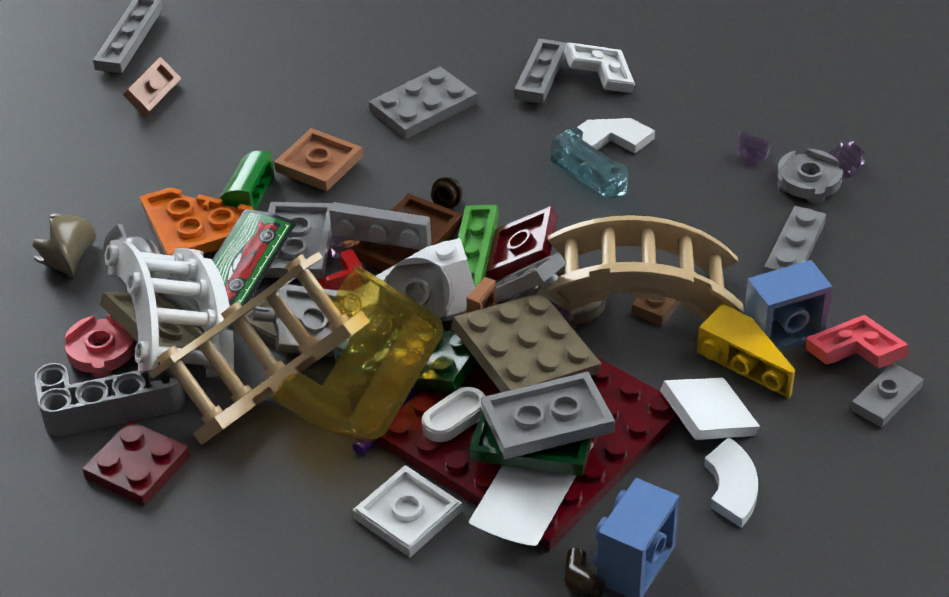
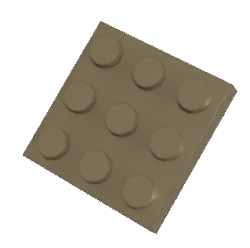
[451,292,601,393]

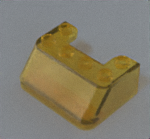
[271,265,443,442]

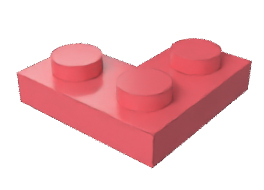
[805,315,908,369]

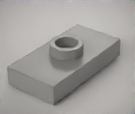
[851,363,924,428]

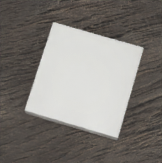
[660,378,760,440]
[353,465,462,558]

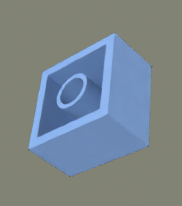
[744,260,833,351]
[593,478,679,597]

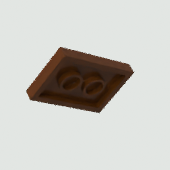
[353,193,463,271]

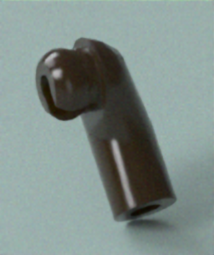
[564,548,605,597]

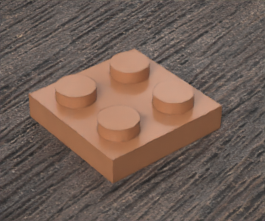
[274,128,363,191]

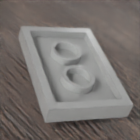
[369,67,478,139]
[264,202,333,279]
[481,372,615,459]

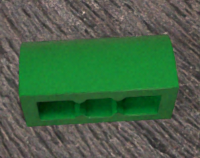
[219,151,275,210]

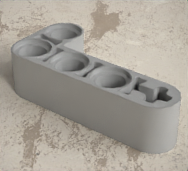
[35,363,186,437]

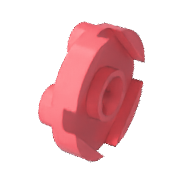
[64,314,137,378]

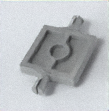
[252,285,373,358]

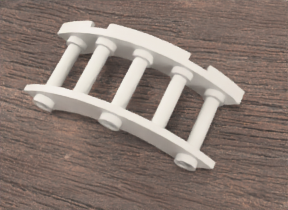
[105,240,234,379]

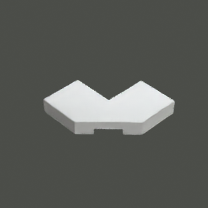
[567,118,655,155]

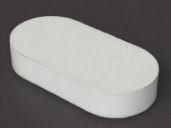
[422,387,485,442]

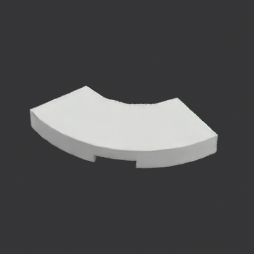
[704,437,758,528]

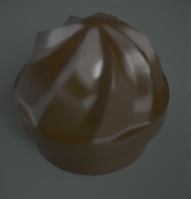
[431,177,463,208]

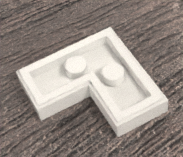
[564,42,635,93]

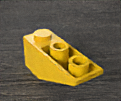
[697,304,795,398]

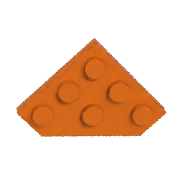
[139,187,254,256]

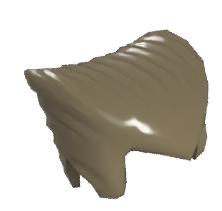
[32,213,97,278]

